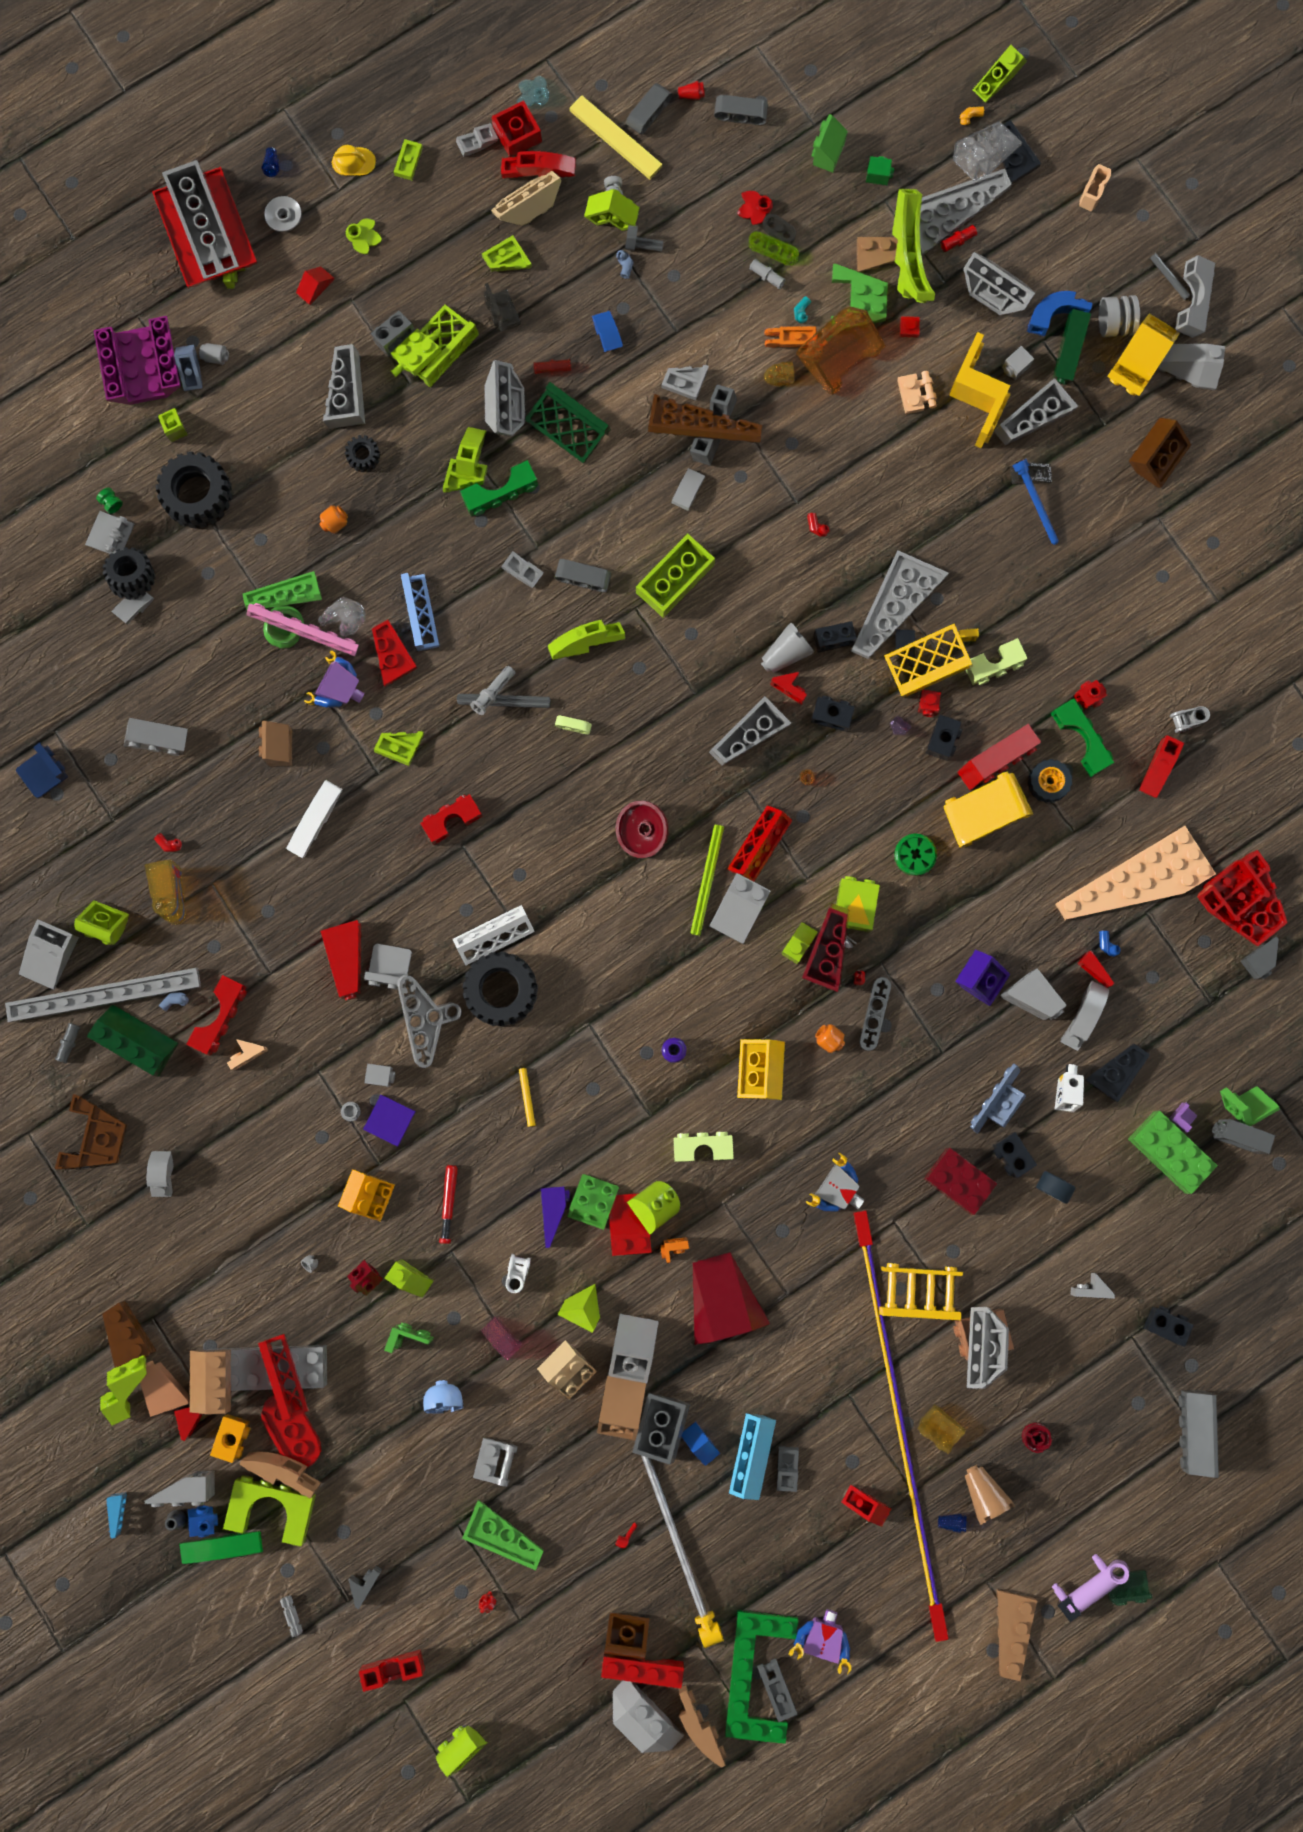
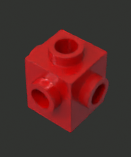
[1074,680,1107,711]

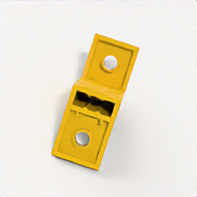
[1107,313,1180,396]
[949,332,1011,448]

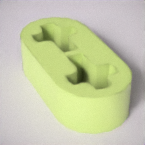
[555,716,592,734]

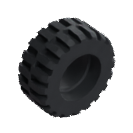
[156,451,232,528]
[463,951,538,1027]

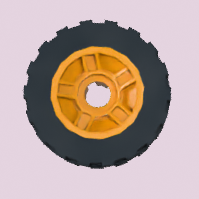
[1028,759,1072,803]

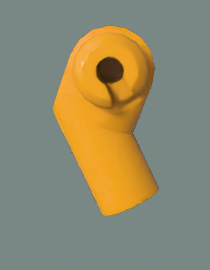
[960,107,984,125]

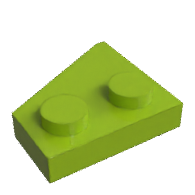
[482,236,532,272]

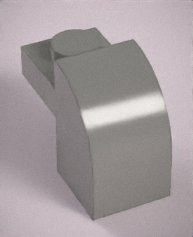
[147,1151,174,1197]

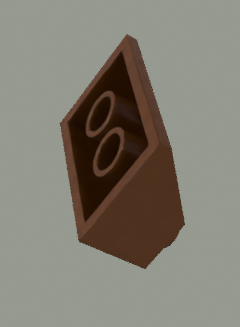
[1129,417,1191,488]

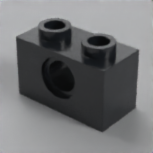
[811,696,855,732]
[925,715,963,761]

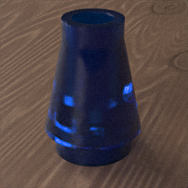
[261,147,280,177]
[938,1513,967,1534]

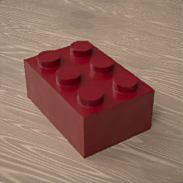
[924,1148,997,1215]

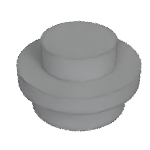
[341,1102,361,1121]

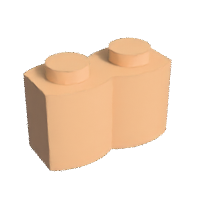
[1079,164,1111,211]

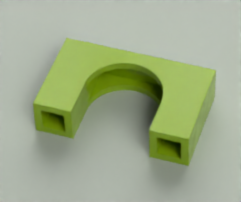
[223,1475,316,1546]

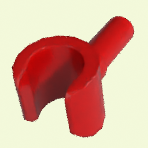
[616,1523,638,1548]

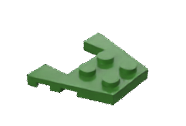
[830,264,888,335]

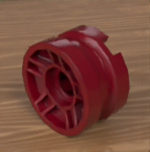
[1021,1422,1052,1453]

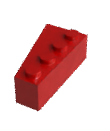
[957,724,1041,790]

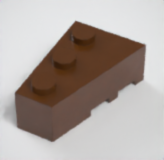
[102,1301,157,1368]

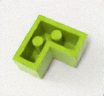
[584,189,639,231]

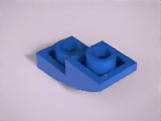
[592,311,623,352]

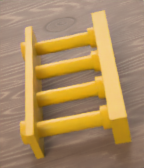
[879,1263,963,1320]

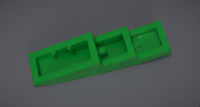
[180,1531,263,1564]

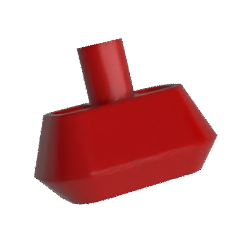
[854,970,865,985]

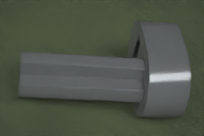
[625,225,663,252]

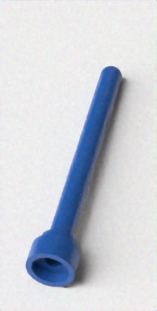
[1013,459,1059,545]

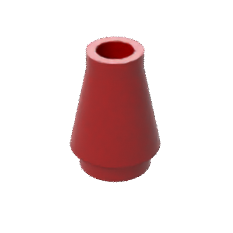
[678,80,705,100]

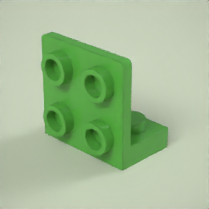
[1220,1087,1280,1126]
[567,1174,619,1230]
[384,1322,434,1353]

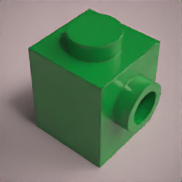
[866,156,894,186]

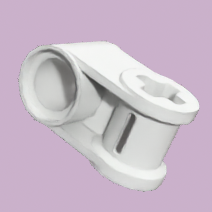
[506,1254,531,1293]

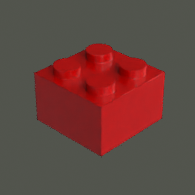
[491,100,542,157]

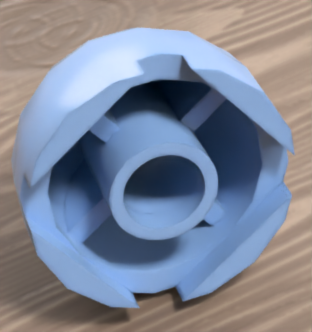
[423,1380,463,1414]

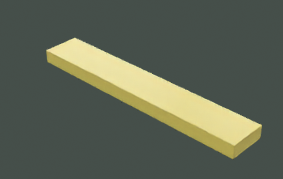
[570,95,662,180]

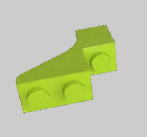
[100,1355,147,1426]

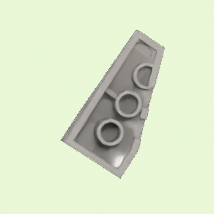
[1157,344,1225,390]

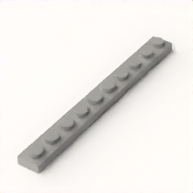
[5,968,201,1023]

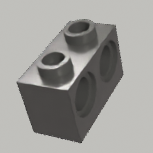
[370,311,415,357]

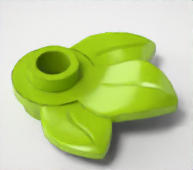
[346,219,382,254]

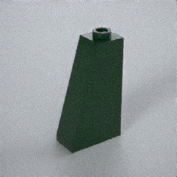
[1052,309,1091,385]

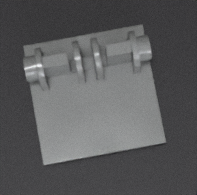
[85,511,134,554]

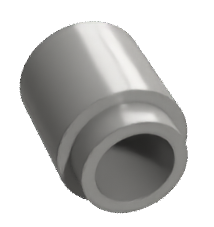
[199,343,229,365]

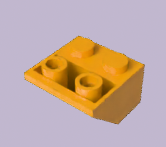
[338,1169,395,1222]

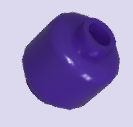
[661,1037,687,1063]

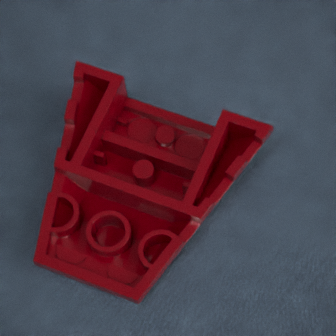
[692,1252,770,1345]

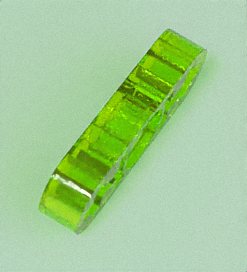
[748,231,799,265]

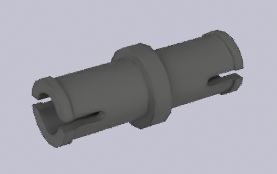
[55,1023,81,1063]

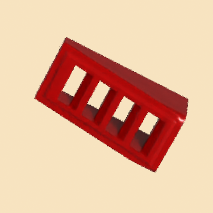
[1078,950,1114,988]

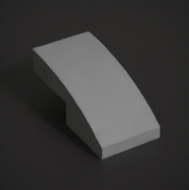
[456,123,498,157]
[671,468,705,510]
[501,551,543,588]
[112,592,154,625]

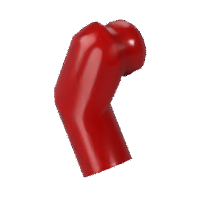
[807,513,829,537]
[154,833,182,852]

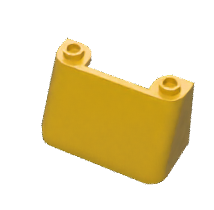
[943,771,1034,848]

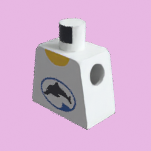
[1055,1064,1084,1112]

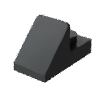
[349,1566,382,1609]

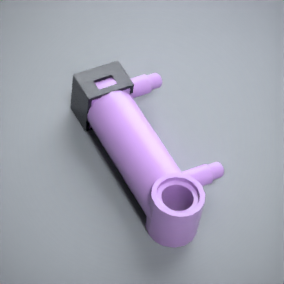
[1052,1554,1129,1622]

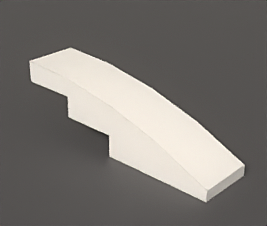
[286,780,343,858]

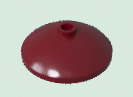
[616,801,668,858]

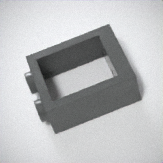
[1212,1119,1275,1154]

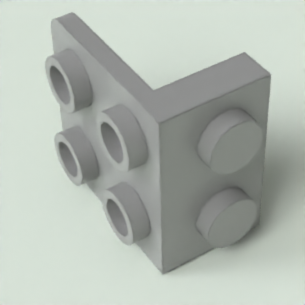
[364,944,412,990]

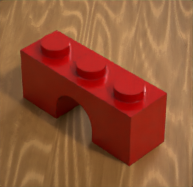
[420,794,483,845]
[358,1649,425,1692]

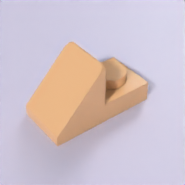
[227,1040,268,1070]

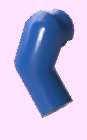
[1099,931,1121,957]

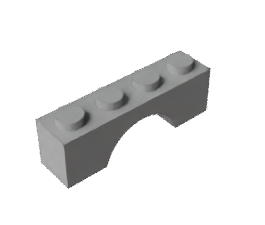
[1175,255,1215,338]

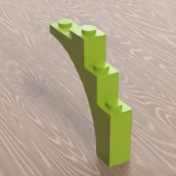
[892,189,935,303]

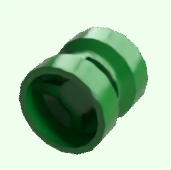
[96,487,123,514]

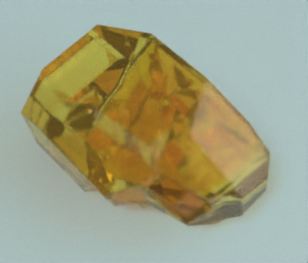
[764,362,794,386]

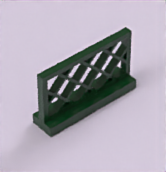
[524,382,611,464]

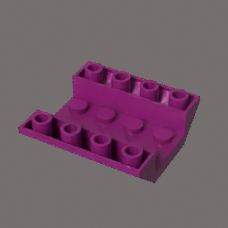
[94,316,181,405]

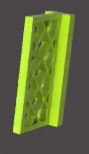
[417,305,479,387]

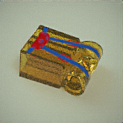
[144,859,186,925]

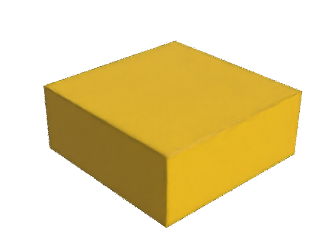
[957,629,979,642]

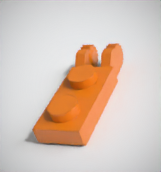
[765,326,817,348]

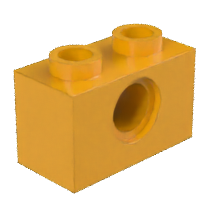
[210,1414,251,1463]

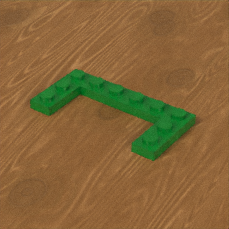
[725,1610,798,1744]

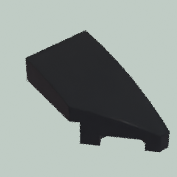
[895,629,915,667]

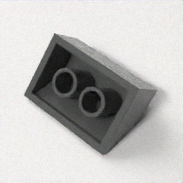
[632,1393,690,1465]

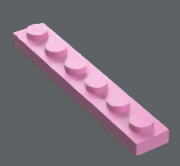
[247,603,359,656]

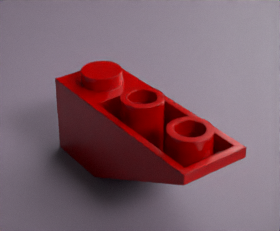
[1139,735,1184,798]

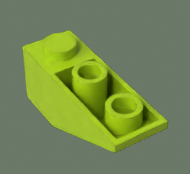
[973,45,1027,103]
[456,427,486,477]

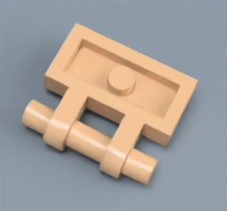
[897,371,937,414]

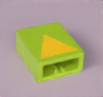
[836,876,880,932]

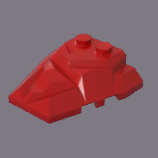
[1197,850,1288,946]

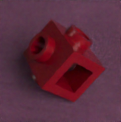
[347,1260,383,1296]

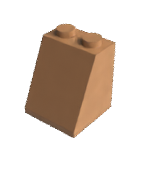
[597,1375,646,1441]

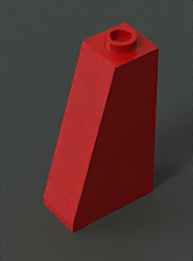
[320,920,361,1001]

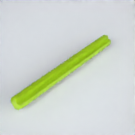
[691,825,724,936]

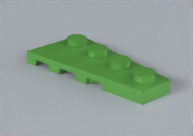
[243,571,322,609]
[462,1499,544,1570]

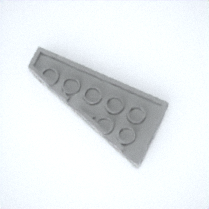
[851,550,949,659]

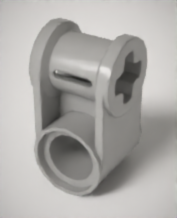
[1170,706,1210,733]

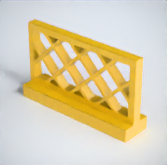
[885,624,973,698]

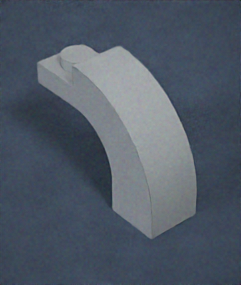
[1061,981,1109,1051]

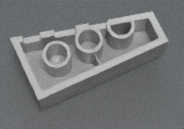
[323,344,365,429]
[994,378,1079,445]
[709,696,791,765]

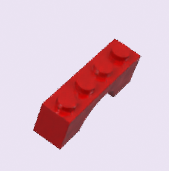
[186,975,247,1056]
[601,1650,684,1689]

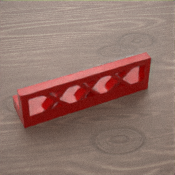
[727,805,793,882]
[258,1334,309,1421]

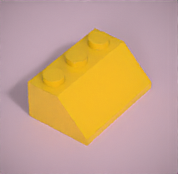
[737,1040,785,1100]

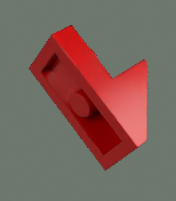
[770,672,807,705]

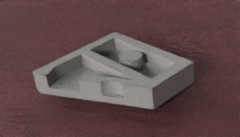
[661,365,709,401]

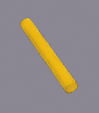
[519,1068,536,1127]

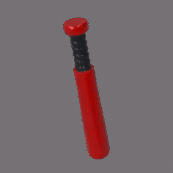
[439,1165,458,1244]

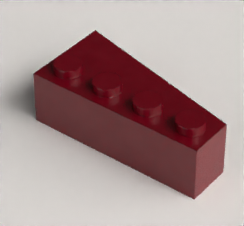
[802,903,850,992]

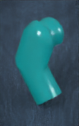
[794,296,811,324]

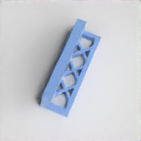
[401,573,440,651]

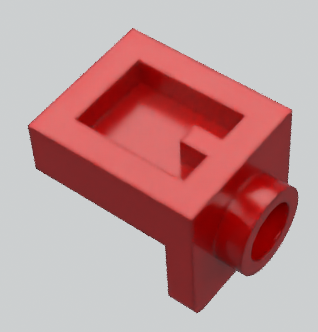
[918,689,941,717]

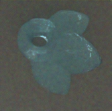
[517,76,549,107]

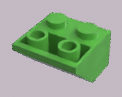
[811,114,848,172]

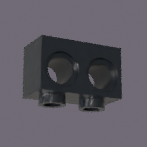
[813,621,856,653]
[993,1132,1037,1178]
[1143,1306,1194,1347]

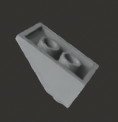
[709,873,771,944]

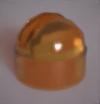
[799,769,815,785]

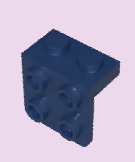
[16,743,68,798]

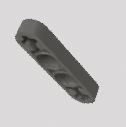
[859,977,891,1051]

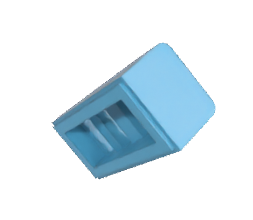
[106,1492,127,1539]

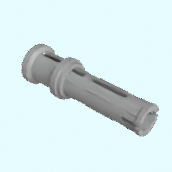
[470,666,515,715]

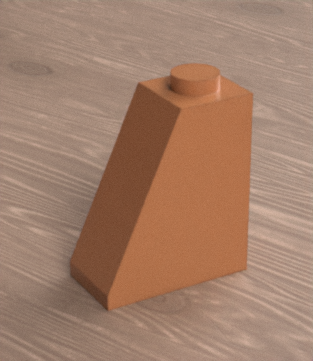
[140,1361,190,1417]

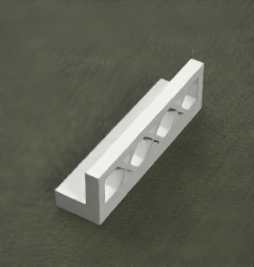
[453,905,535,965]

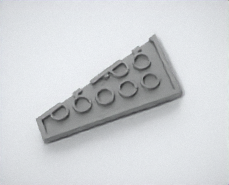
[920,169,1012,256]

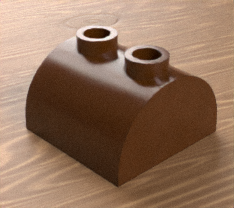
[604,1613,649,1659]

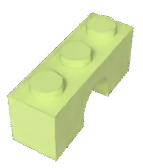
[966,638,1028,685]
[673,1132,733,1162]

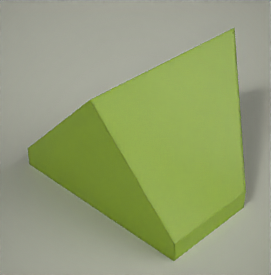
[558,1284,600,1333]

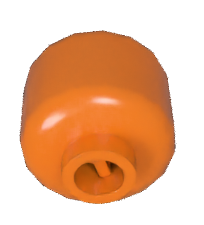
[319,505,348,534]
[815,1024,845,1053]

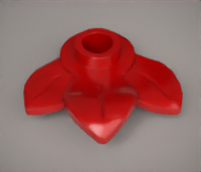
[737,191,773,225]

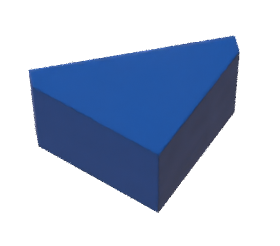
[682,1421,720,1466]

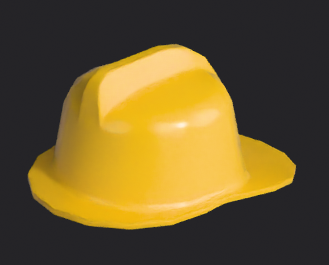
[332,145,376,176]

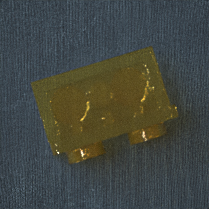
[918,1404,966,1454]

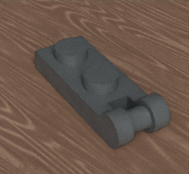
[757,1658,797,1722]

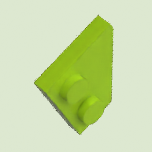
[443,459,487,493]
[374,731,424,766]

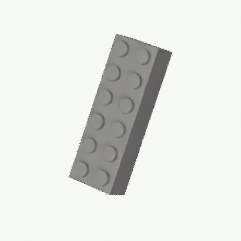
[207,1345,327,1391]

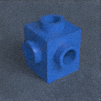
[188,1505,218,1537]

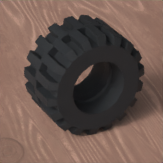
[103,547,156,600]

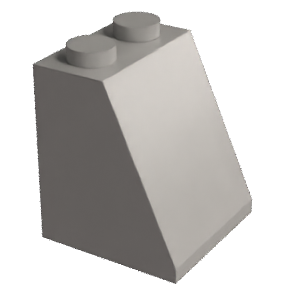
[1000,968,1067,1020]
[608,1314,659,1383]

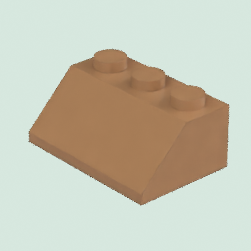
[190,1349,231,1414]

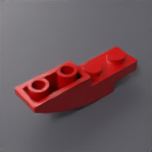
[501,151,576,178]

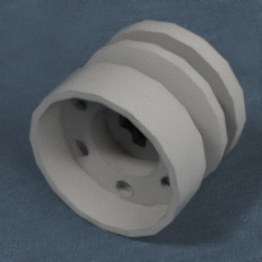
[1098,295,1140,337]

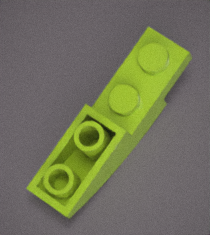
[548,620,625,660]

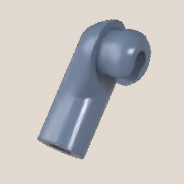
[616,250,633,279]
[159,992,189,1011]

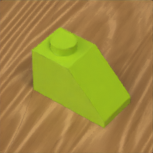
[781,922,818,964]

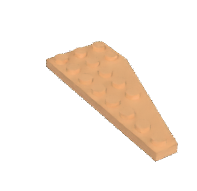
[1055,826,1216,920]

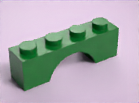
[460,460,538,517]
[1051,698,1114,777]

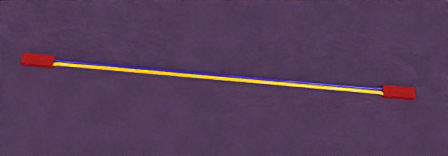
[853,1210,949,1642]

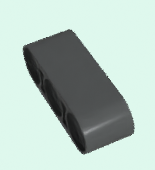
[626,83,672,135]
[714,95,768,125]
[554,559,612,592]

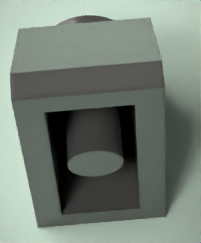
[1241,937,1279,979]

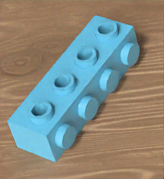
[729,1413,776,1500]

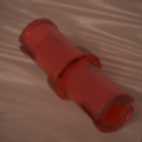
[533,359,571,374]

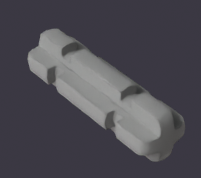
[280,1595,303,1637]

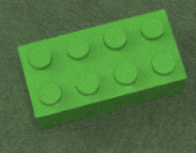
[1128,1111,1218,1194]

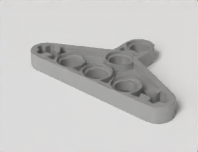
[397,975,462,1068]

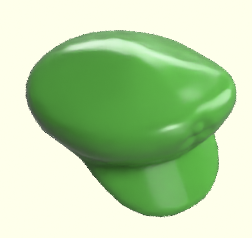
[263,605,304,649]

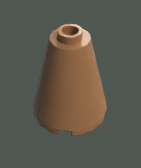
[965,1465,1015,1525]

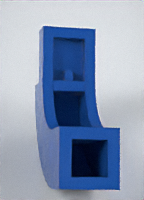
[1027,291,1092,336]

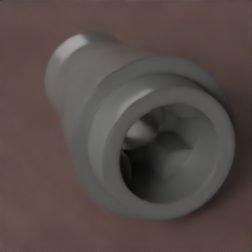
[165,1510,186,1530]

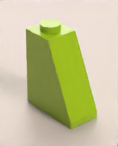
[385,1259,434,1298]

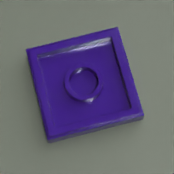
[363,1095,416,1147]

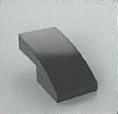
[777,1446,799,1492]

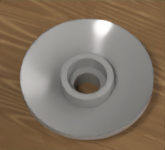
[265,196,302,232]

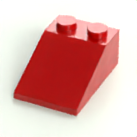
[609,1193,652,1256]

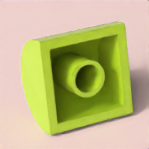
[74,900,129,945]
[627,1181,680,1234]
[436,1725,487,1777]

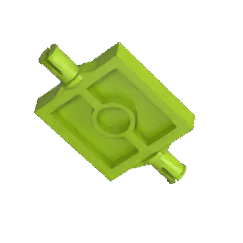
[391,328,442,377]

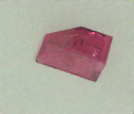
[481,1317,523,1361]

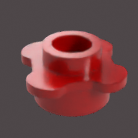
[478,1591,497,1613]

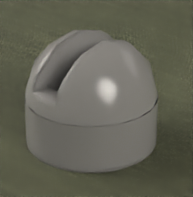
[301,1255,318,1273]

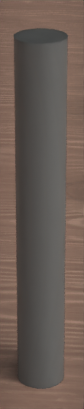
[1150,254,1190,300]

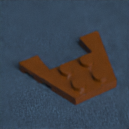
[55,1094,127,1170]

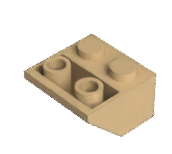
[537,1340,597,1399]

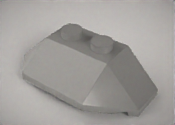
[963,252,1035,315]
[485,360,525,436]
[967,1307,1009,1389]
[613,1681,685,1753]

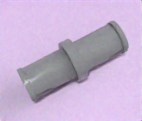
[749,259,786,289]

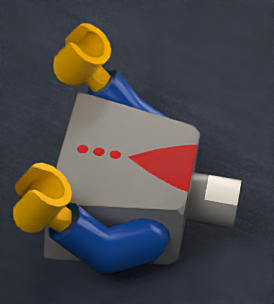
[806,1152,864,1212]

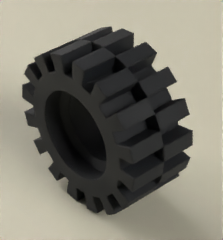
[345,435,380,472]

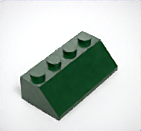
[87,1005,179,1077]

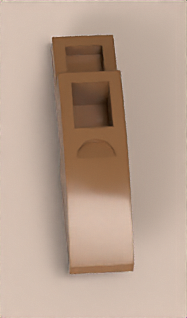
[240,1451,321,1499]
[679,1685,727,1767]

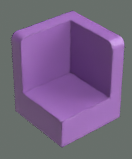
[1169,1103,1197,1133]

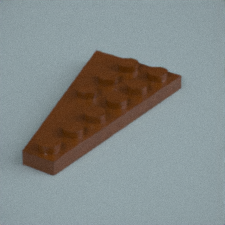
[648,394,762,443]

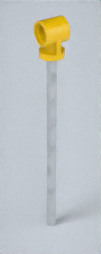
[641,1456,724,1648]

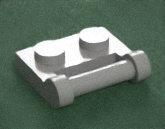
[473,1437,518,1487]

